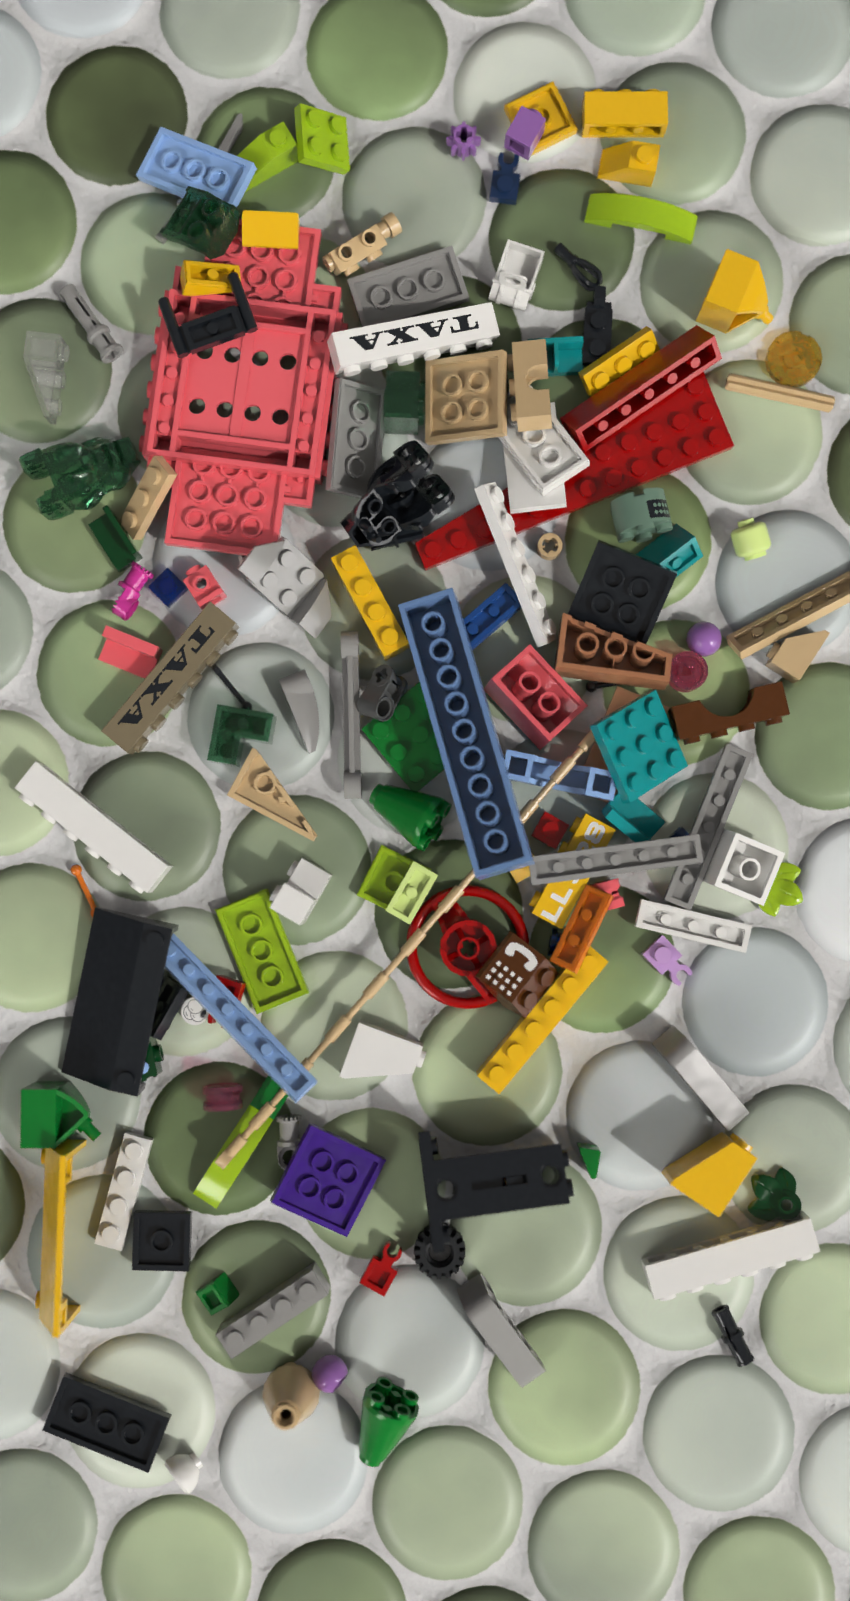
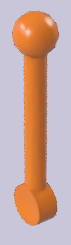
[71,864,97,917]

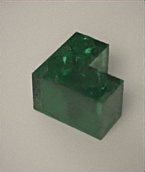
[383,370,426,435]
[207,704,277,767]

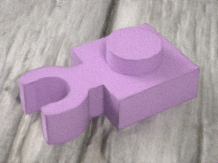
[641,935,692,986]

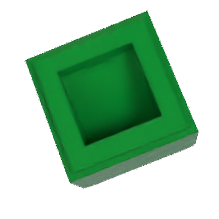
[576,1142,601,1179]
[196,1272,240,1316]

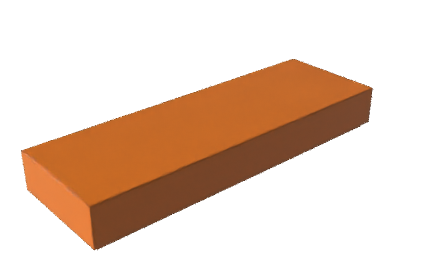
[549,884,614,974]

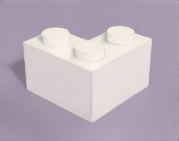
[269,858,333,925]

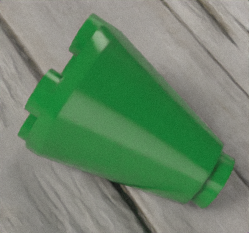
[369,784,452,851]
[359,1377,419,1467]

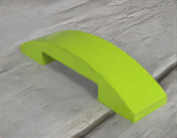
[584,193,698,245]
[193,1105,273,1209]

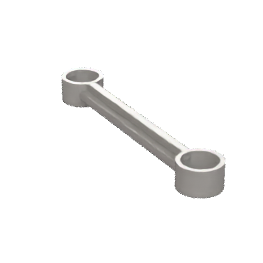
[341,631,362,799]

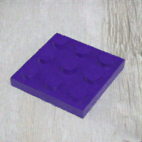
[270,1123,386,1237]

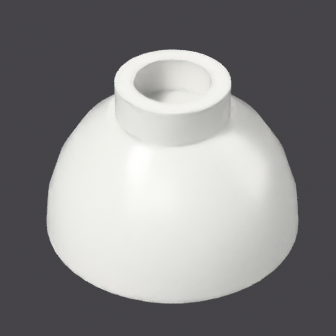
[165,1452,203,1494]

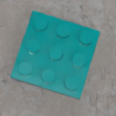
[590,690,688,804]

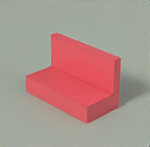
[98,625,163,679]

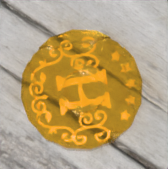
[765,331,822,388]

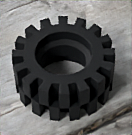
[414,1223,465,1279]

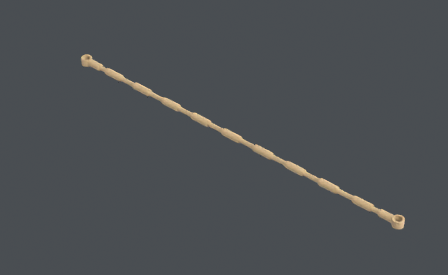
[215,718,602,1169]

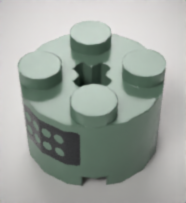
[610,487,673,543]

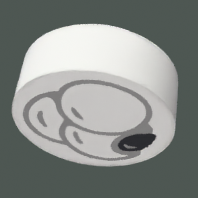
[181,997,209,1025]

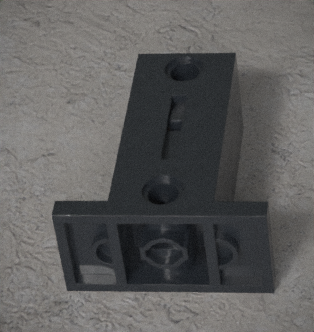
[418,1131,574,1253]

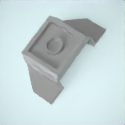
[237,536,331,639]

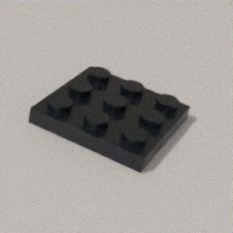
[568,540,678,644]

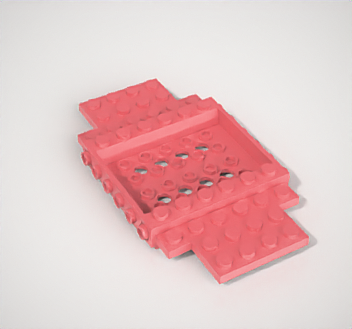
[139,215,348,556]

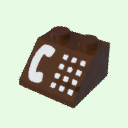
[476,931,559,1018]

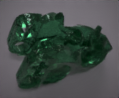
[19,437,141,520]

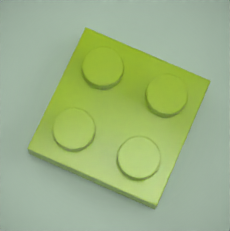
[294,103,350,175]

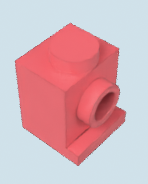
[183,565,227,610]

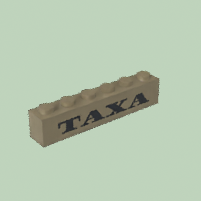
[101,602,239,755]

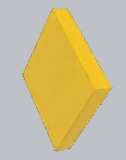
[504,81,578,156]

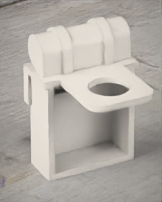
[488,239,545,312]

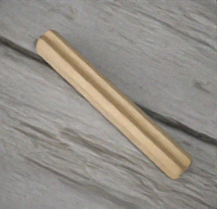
[725,373,835,412]

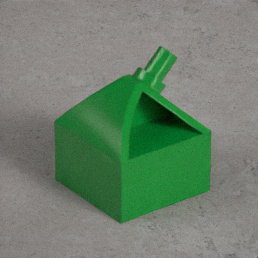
[20,1081,102,1148]

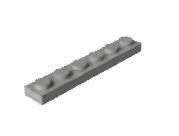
[663,743,753,911]
[529,834,703,885]

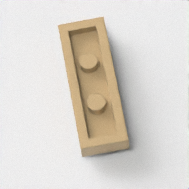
[119,456,177,540]

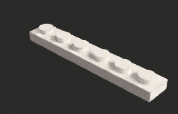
[474,482,558,648]

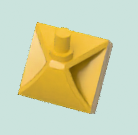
[696,249,773,333]

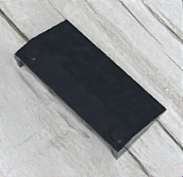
[61,907,179,1097]

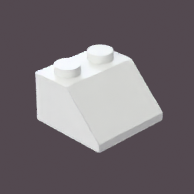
[703,829,785,906]

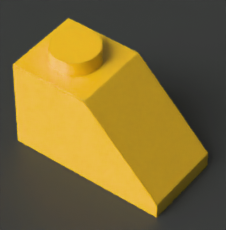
[597,140,660,187]

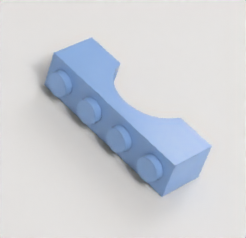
[504,749,616,801]

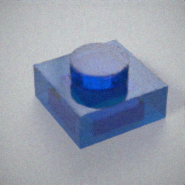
[148,567,188,608]

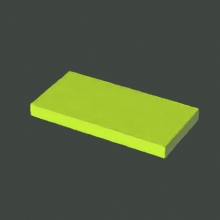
[215,888,309,1014]

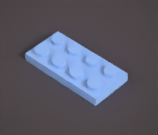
[136,127,257,218]

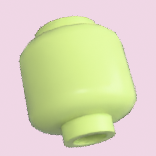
[730,517,771,561]

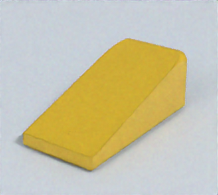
[180,260,241,296]

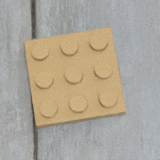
[425,349,507,446]

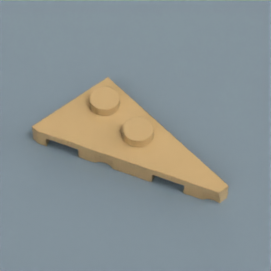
[227,748,318,841]

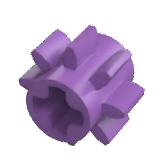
[446,121,481,161]

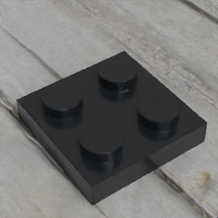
[132,1210,192,1272]

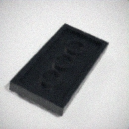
[42,1372,172,1473]

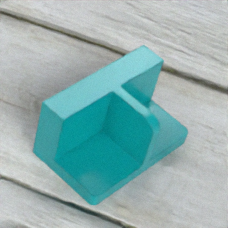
[527,336,584,377]

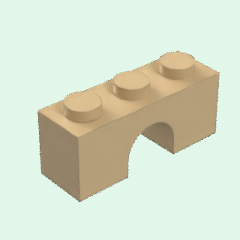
[507,339,552,432]

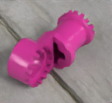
[112,561,154,621]

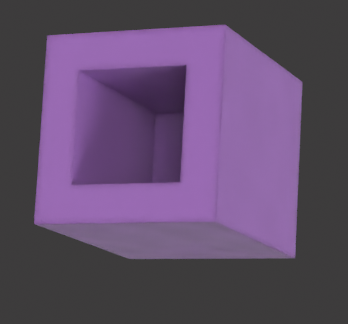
[504,105,546,160]

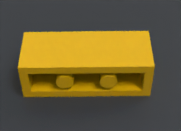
[582,89,668,138]

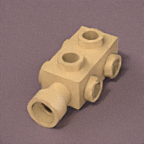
[322,212,402,277]

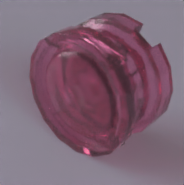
[668,651,708,692]
[202,1083,243,1112]

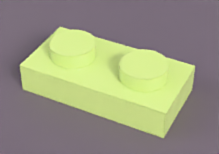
[385,861,438,924]

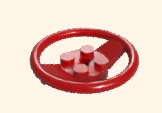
[406,885,529,1009]

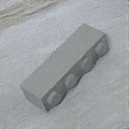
[216,1262,330,1359]

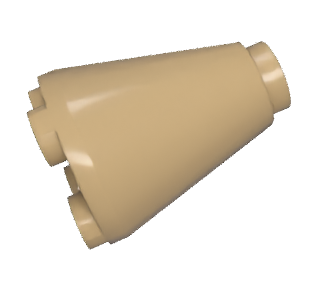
[263,1362,320,1430]

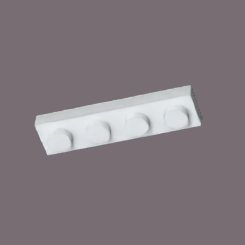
[634,899,752,953]
[94,1131,154,1251]

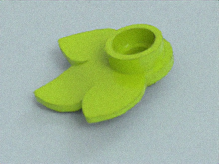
[758,862,803,917]

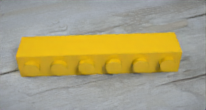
[476,946,609,1094]

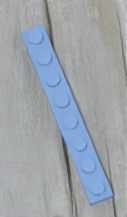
[165,933,317,1103]

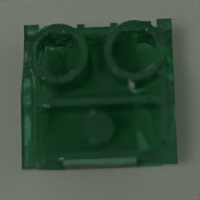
[160,186,240,259]

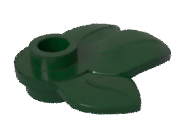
[747,1167,802,1221]

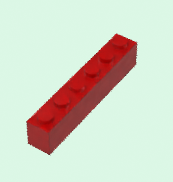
[560,325,722,452]

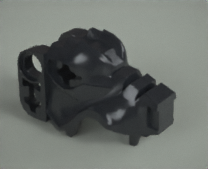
[340,440,455,547]

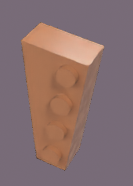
[554,613,672,690]

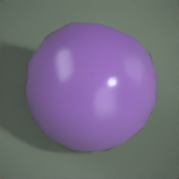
[686,621,722,657]
[312,1355,348,1393]

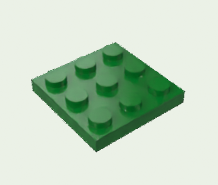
[361,682,445,792]

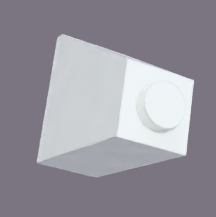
[339,1020,427,1079]

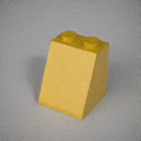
[661,1132,758,1217]

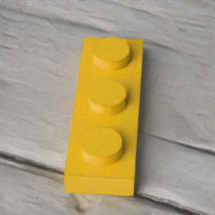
[578,326,660,397]

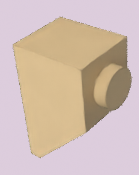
[765,630,830,683]

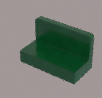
[88,505,143,573]

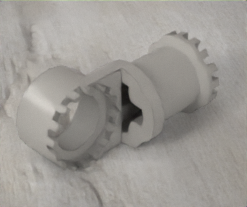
[276,1114,302,1170]

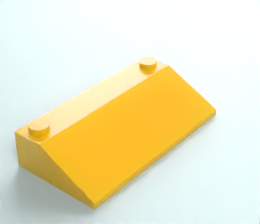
[35,1139,87,1337]

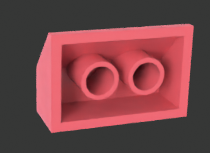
[484,644,588,750]

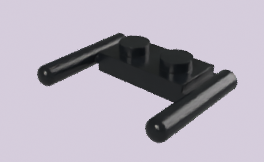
[158,272,258,358]

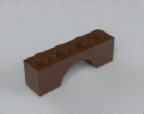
[668,681,790,745]

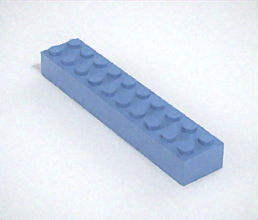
[398,588,535,880]

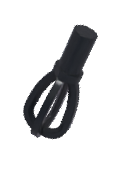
[554,243,603,291]

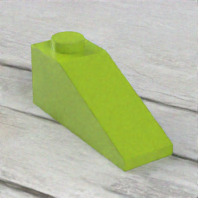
[237,121,298,192]

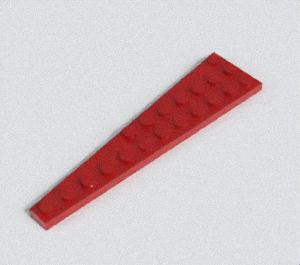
[415,372,734,571]

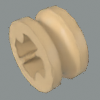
[537,533,563,560]

